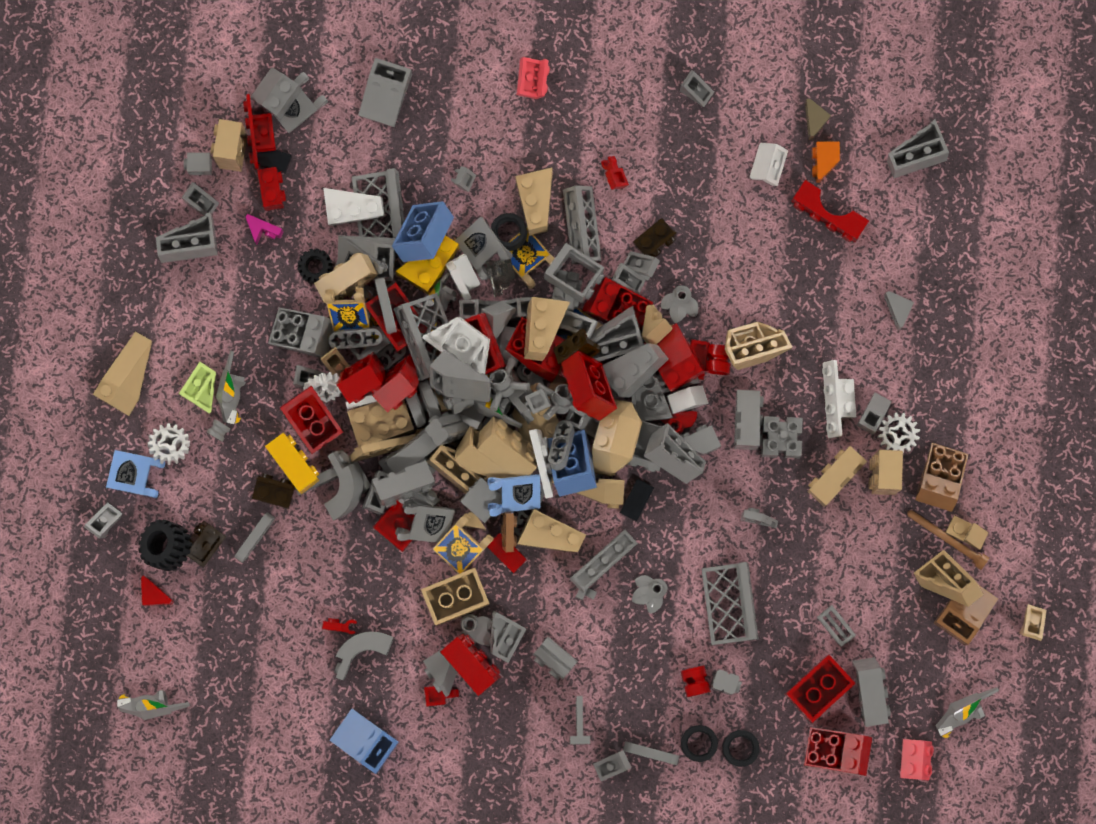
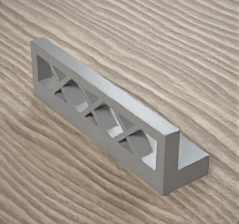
[563,185,601,264]

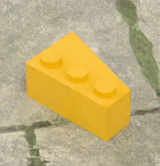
[396,235,460,295]
[265,432,320,494]

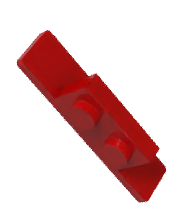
[243,94,276,170]

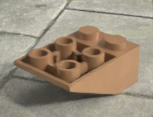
[915,443,968,512]
[934,584,998,646]

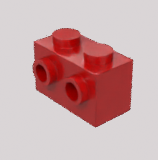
[257,167,286,211]

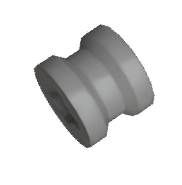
[207,419,231,442]

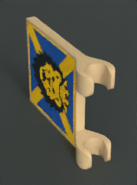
[506,227,555,289]
[323,288,371,332]
[433,513,494,574]

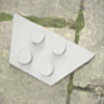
[422,317,490,374]
[529,429,553,498]

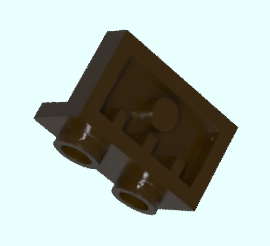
[633,218,677,257]
[554,329,601,365]
[252,473,295,509]
[187,521,226,568]

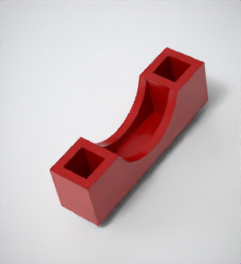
[791,180,869,243]

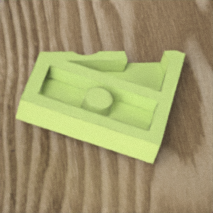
[179,362,216,414]

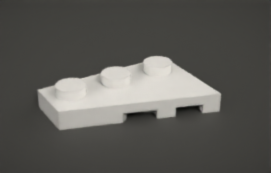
[323,188,385,226]

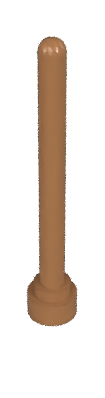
[907,510,989,570]

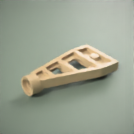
[349,428,425,463]

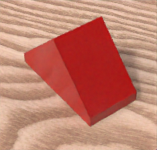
[141,575,174,606]

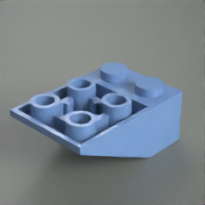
[330,709,399,774]

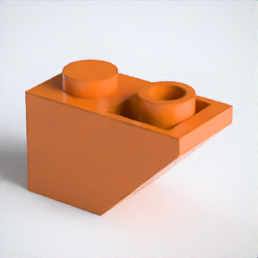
[812,142,840,183]

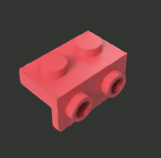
[516,57,550,99]
[900,739,934,781]

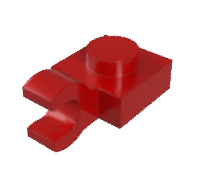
[601,156,629,190]
[322,618,357,635]
[424,686,460,707]

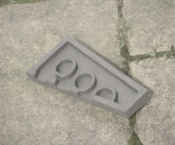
[626,344,673,422]

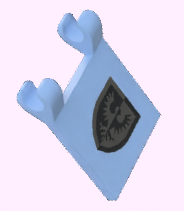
[106,450,165,498]
[487,474,540,516]

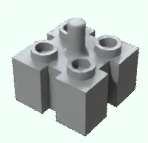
[761,416,803,459]

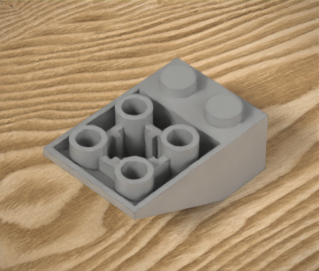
[358,58,412,127]
[338,235,396,281]
[268,307,333,358]
[429,350,491,402]

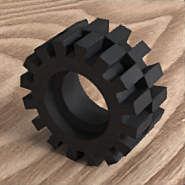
[298,248,333,284]

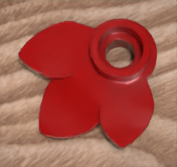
[661,408,697,435]

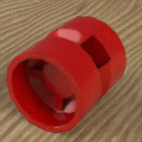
[705,344,731,375]
[680,665,711,697]

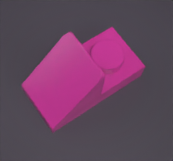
[246,214,283,245]

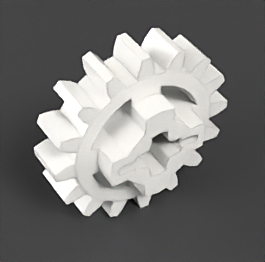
[303,372,341,402]
[878,413,920,453]
[148,423,190,465]

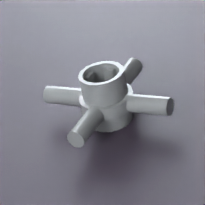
[489,358,530,411]
[536,383,587,420]

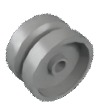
[406,379,441,428]

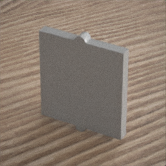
[460,477,502,523]

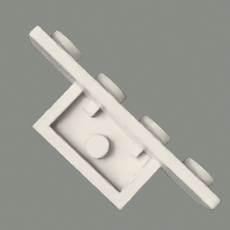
[822,360,856,438]

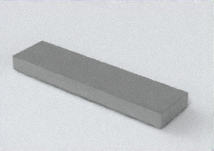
[570,529,638,593]

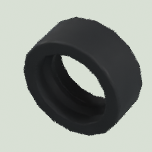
[491,213,528,251]
[681,725,718,762]
[722,730,760,767]

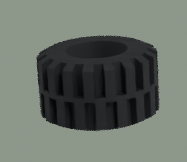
[138,519,192,571]

